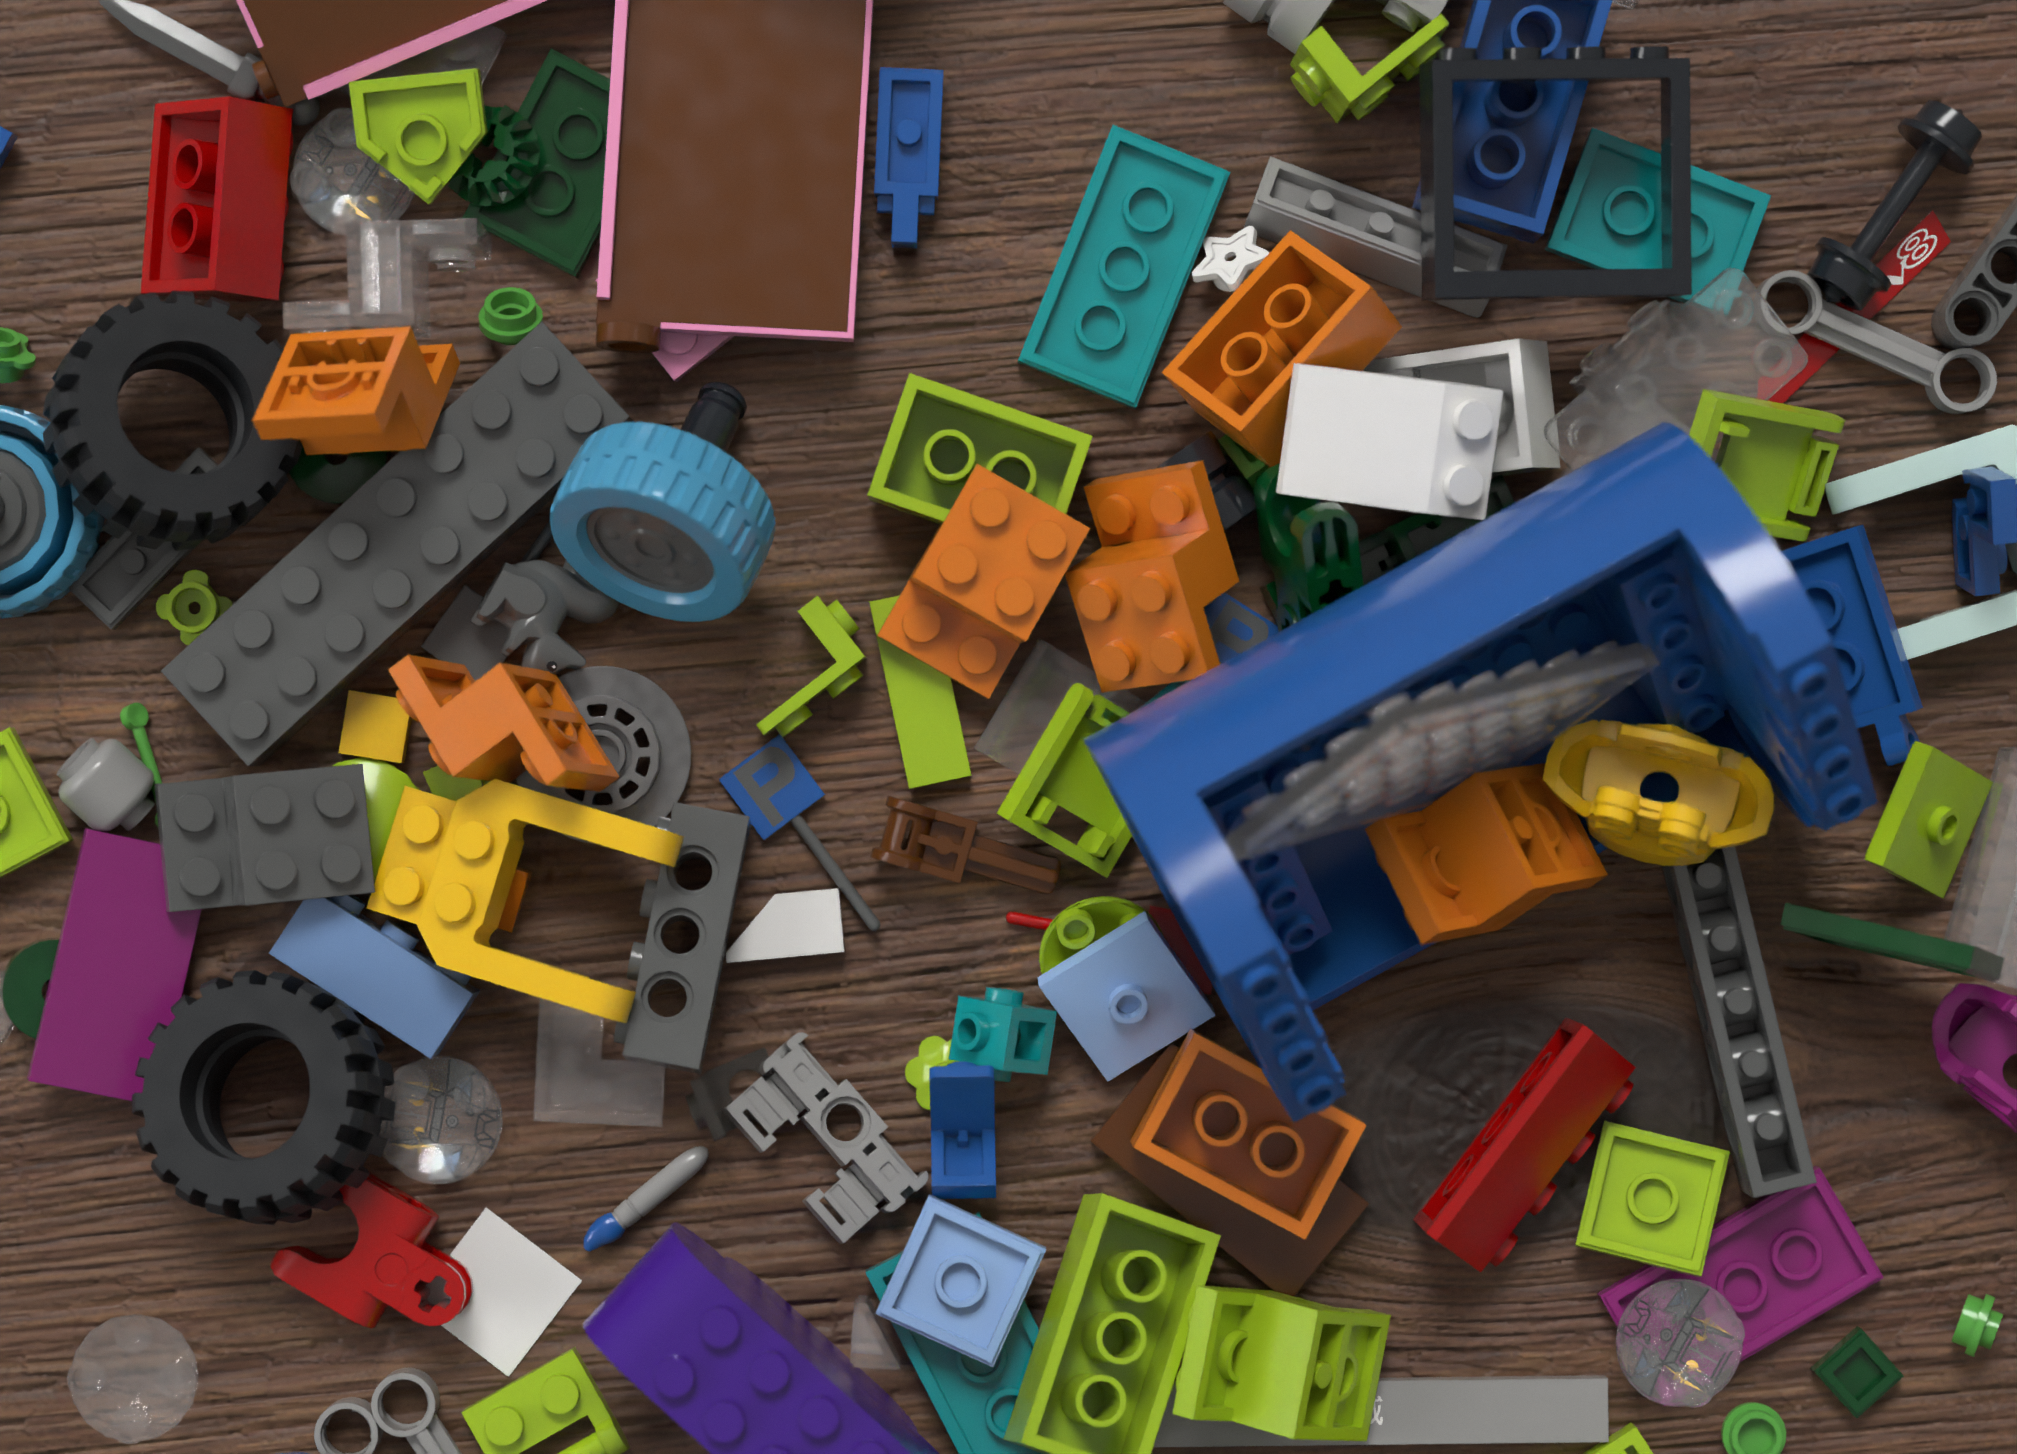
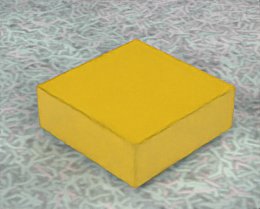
[338,690,412,763]

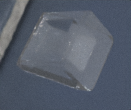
[850,1295,901,1370]

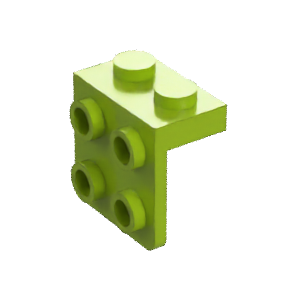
[1290,14,1450,123]

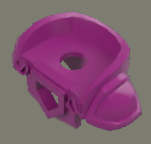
[1932,983,2017,1133]

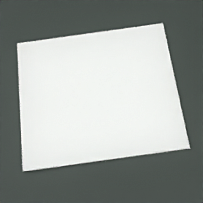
[426,1207,582,1377]

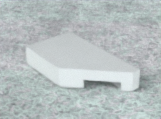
[726,888,845,963]

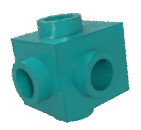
[949,987,1057,1082]

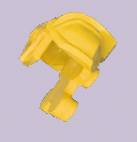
[1543,719,1774,866]

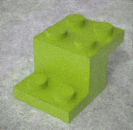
[1172,1285,1391,1441]

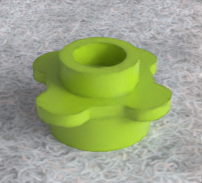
[156,570,233,645]

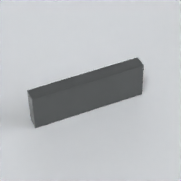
[69,448,218,630]

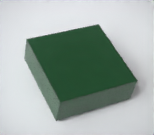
[1810,1326,1904,1419]

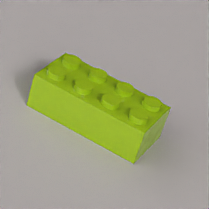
[1003,1193,1221,1454]

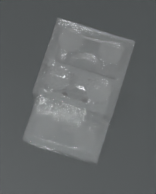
[283,218,492,338]

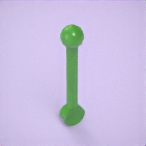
[120,703,162,827]

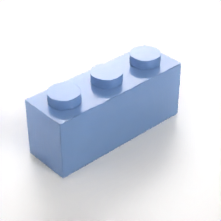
[269,895,480,1059]

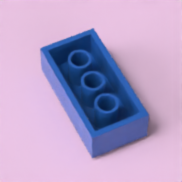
[1412,0,1612,244]

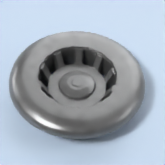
[516,666,691,844]

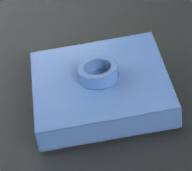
[1037,911,1215,1081]
[875,1194,1046,1367]

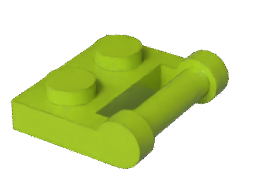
[461,1347,630,1454]

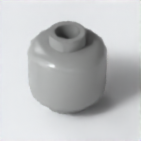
[56,738,154,832]

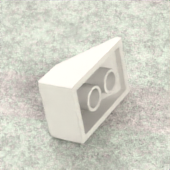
[1363,338,1560,477]
[1276,363,1504,520]

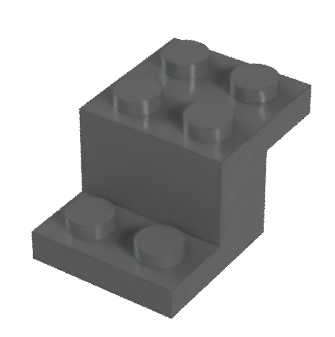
[154,764,375,912]

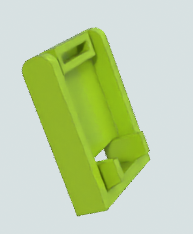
[1689,389,1845,542]
[997,683,1132,878]

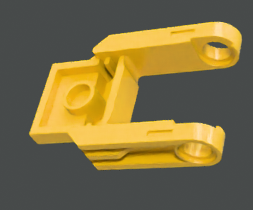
[366,779,684,1023]

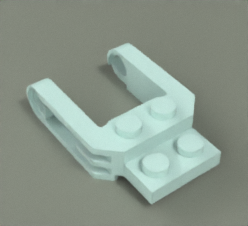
[1825,424,2017,660]

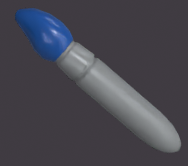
[583,1146,709,1252]

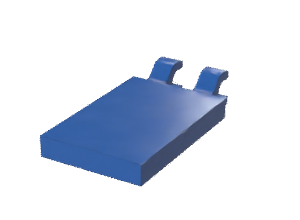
[1780,525,1923,766]

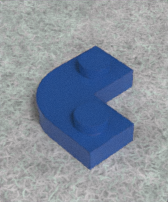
[1952,467,2017,596]

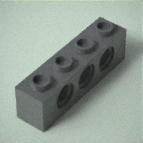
[614,802,751,1074]

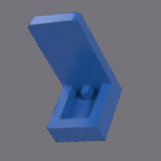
[929,1061,996,1199]

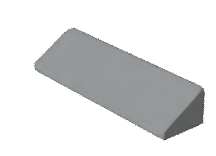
[1244,156,1508,317]

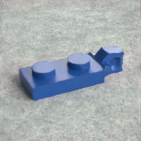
[874,67,944,249]

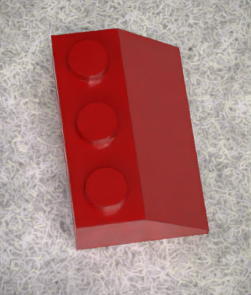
[140,96,293,302]

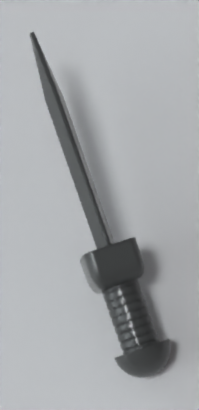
[99,0,320,126]

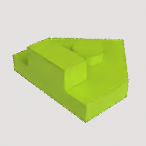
[349,68,488,205]

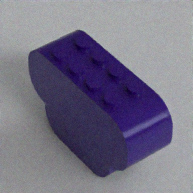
[583,1222,940,1454]

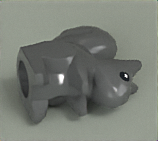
[470,560,621,674]

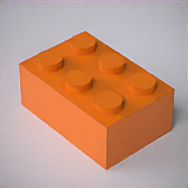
[1161,230,1402,467]
[1130,1028,1367,1240]

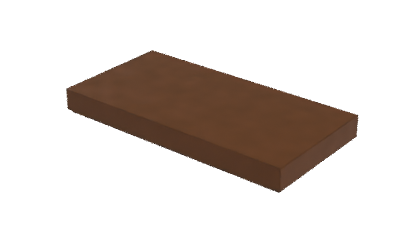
[1090,1043,1369,1296]

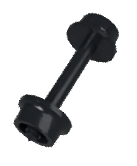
[1807,100,1982,311]

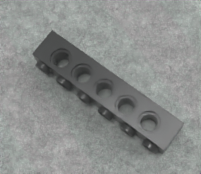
[1661,846,1817,1198]

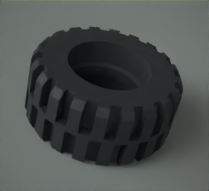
[43,290,303,551]
[132,970,396,1225]

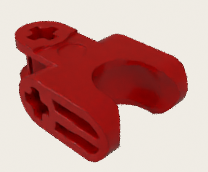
[270,1172,473,1329]

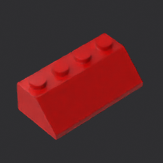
[1413,1017,1636,1273]

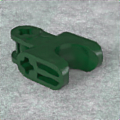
[1254,463,1364,632]

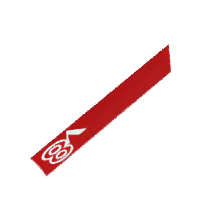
[1755,210,1951,404]

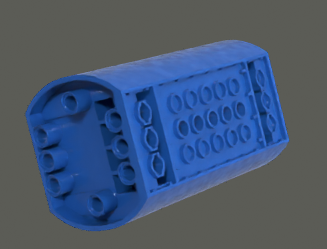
[1083,422,1878,1123]

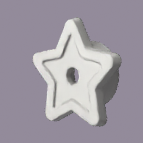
[1192,226,1269,292]

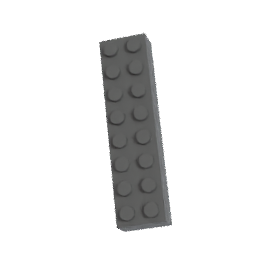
[161,322,634,766]

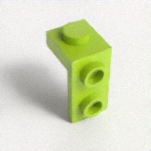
[756,596,866,738]

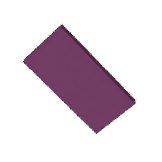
[27,828,202,1101]
[1597,1166,1884,1406]

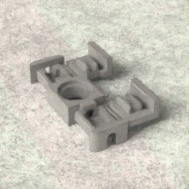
[723,1032,928,1244]

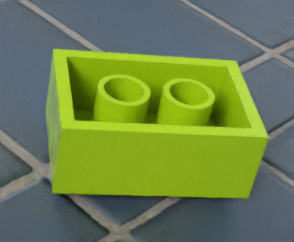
[867,373,1093,524]

